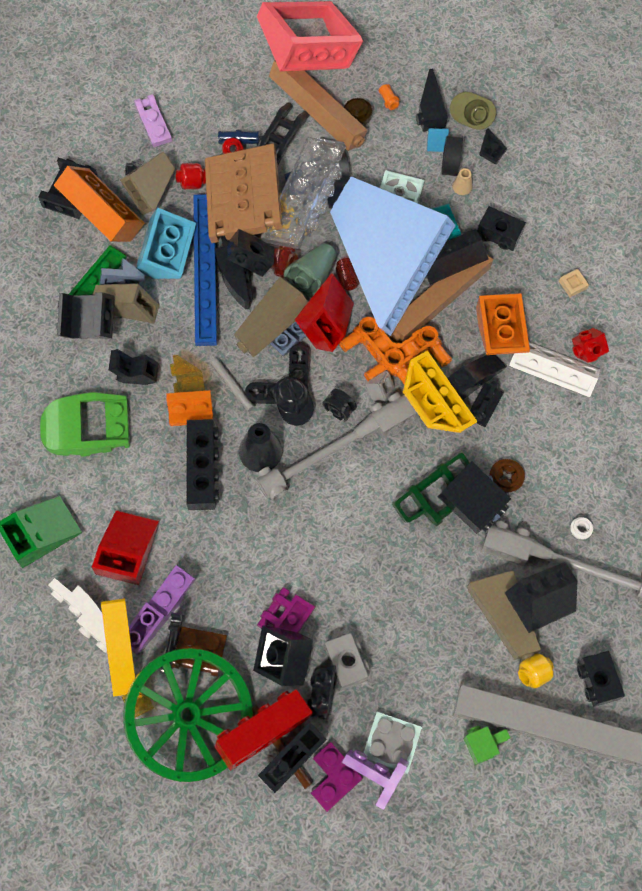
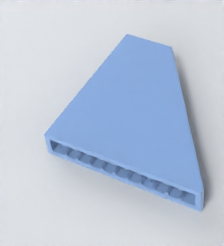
[330,177,455,336]

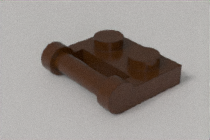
[172,627,227,677]

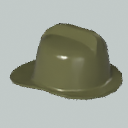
[450,92,496,130]

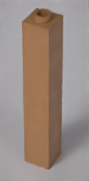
[269,60,367,151]
[390,254,493,343]

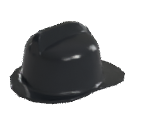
[273,376,314,426]

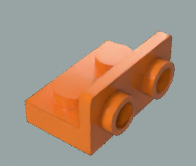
[166,390,213,426]

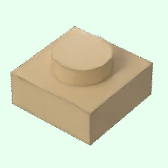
[559,269,589,297]

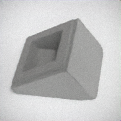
[366,371,395,401]

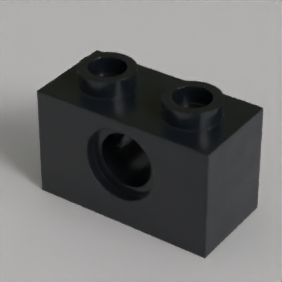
[477,206,526,251]
[227,229,274,277]
[577,651,625,707]

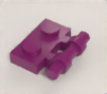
[257,587,315,633]

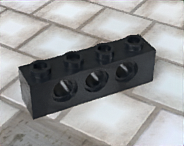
[186,419,219,511]

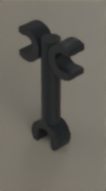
[160,612,185,674]

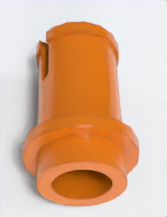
[379,84,399,110]

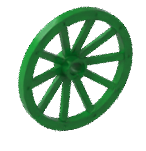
[123,648,253,782]

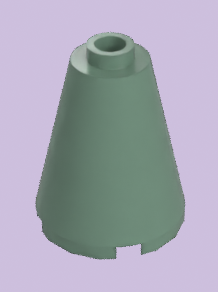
[284,244,337,299]

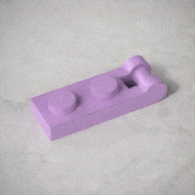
[134,94,172,148]

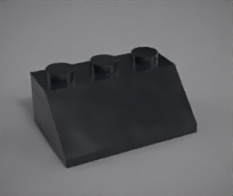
[426,229,488,285]
[505,562,578,633]

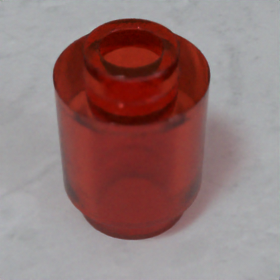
[336,258,360,291]

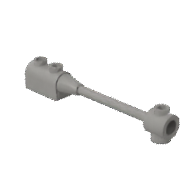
[256,392,419,501]
[481,521,642,606]

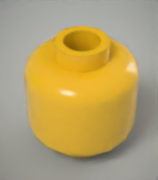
[518,653,554,689]

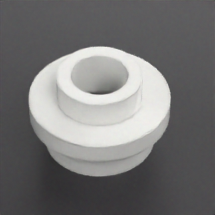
[570,517,593,540]

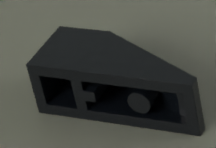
[416,69,448,132]
[447,355,506,400]
[258,722,327,793]

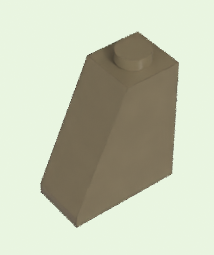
[120,151,175,215]
[93,284,160,324]

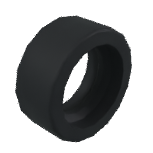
[441,136,463,176]

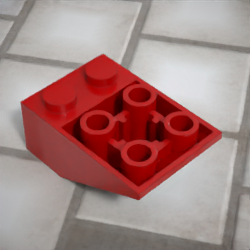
[294,274,354,352]
[92,511,159,585]

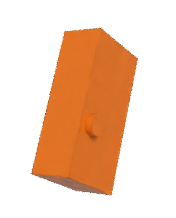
[54,166,145,242]

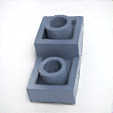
[270,322,307,357]

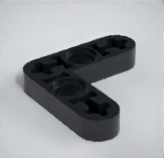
[245,344,309,404]

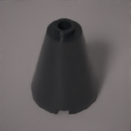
[239,423,283,473]

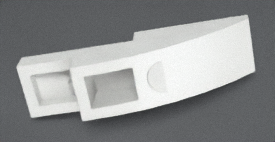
[49,578,107,653]

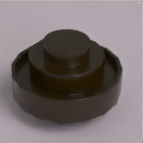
[344,98,373,126]

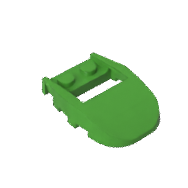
[40,392,130,457]

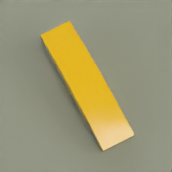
[101,598,135,697]

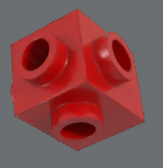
[572,328,610,363]

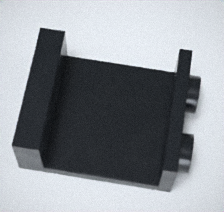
[38,157,98,219]
[56,292,115,339]

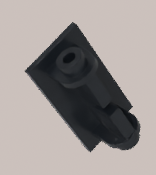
[470,381,504,427]

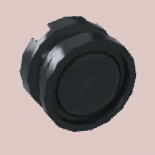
[322,388,357,422]

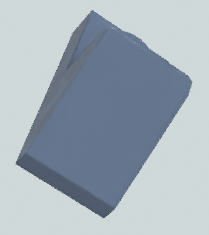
[99,258,144,288]

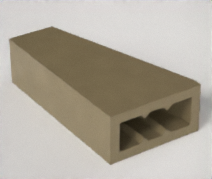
[234,277,308,357]
[467,571,541,661]

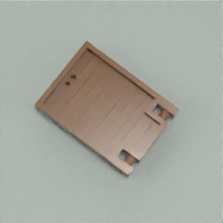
[205,144,283,243]

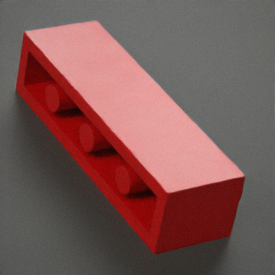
[215,689,313,771]

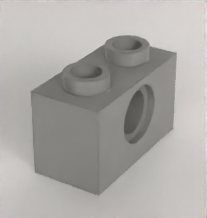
[324,633,370,691]

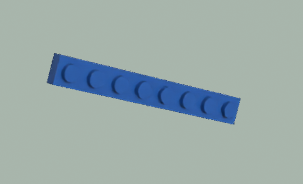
[193,194,217,346]

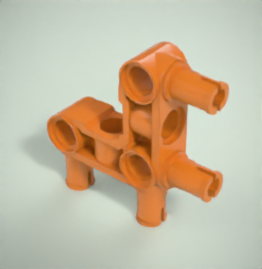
[339,317,452,384]

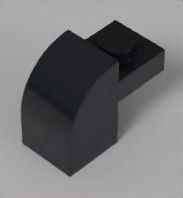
[108,349,159,385]

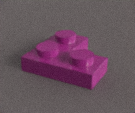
[311,742,363,812]

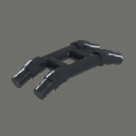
[257,102,310,167]

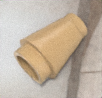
[452,168,472,195]

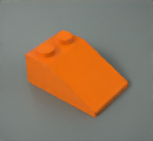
[476,293,530,355]

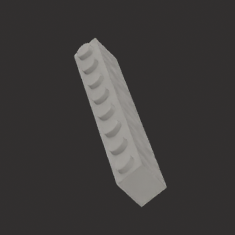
[453,683,642,767]

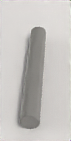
[211,358,255,412]

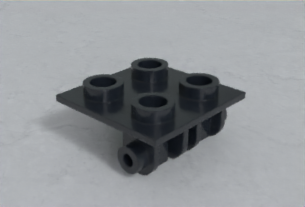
[307,665,336,720]

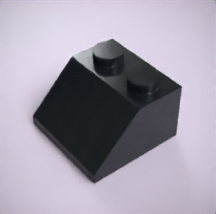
[253,625,313,686]

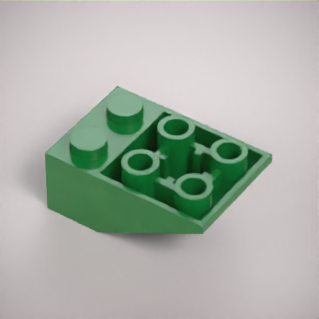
[0,496,82,569]

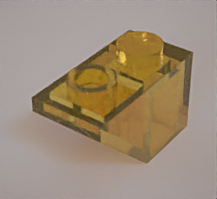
[170,355,205,393]

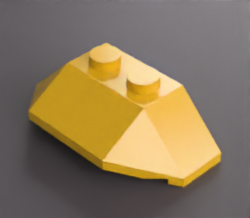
[403,350,477,433]

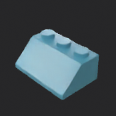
[136,207,196,279]

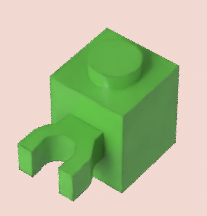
[463,725,510,765]

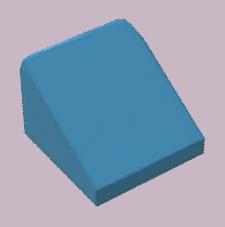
[427,128,449,152]

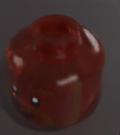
[270,245,299,278]

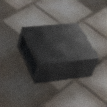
[437,461,511,534]

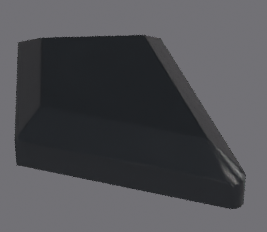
[479,129,507,165]

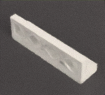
[509,342,600,397]

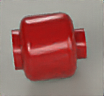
[175,163,206,190]

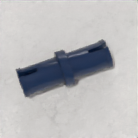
[218,129,260,144]

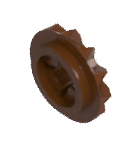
[489,459,525,494]

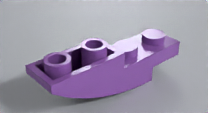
[129,565,196,655]

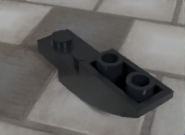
[215,236,253,310]

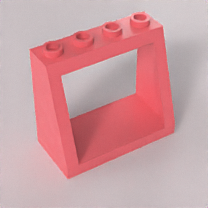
[257,1,363,71]

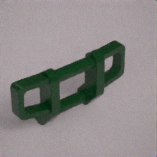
[392,453,470,526]

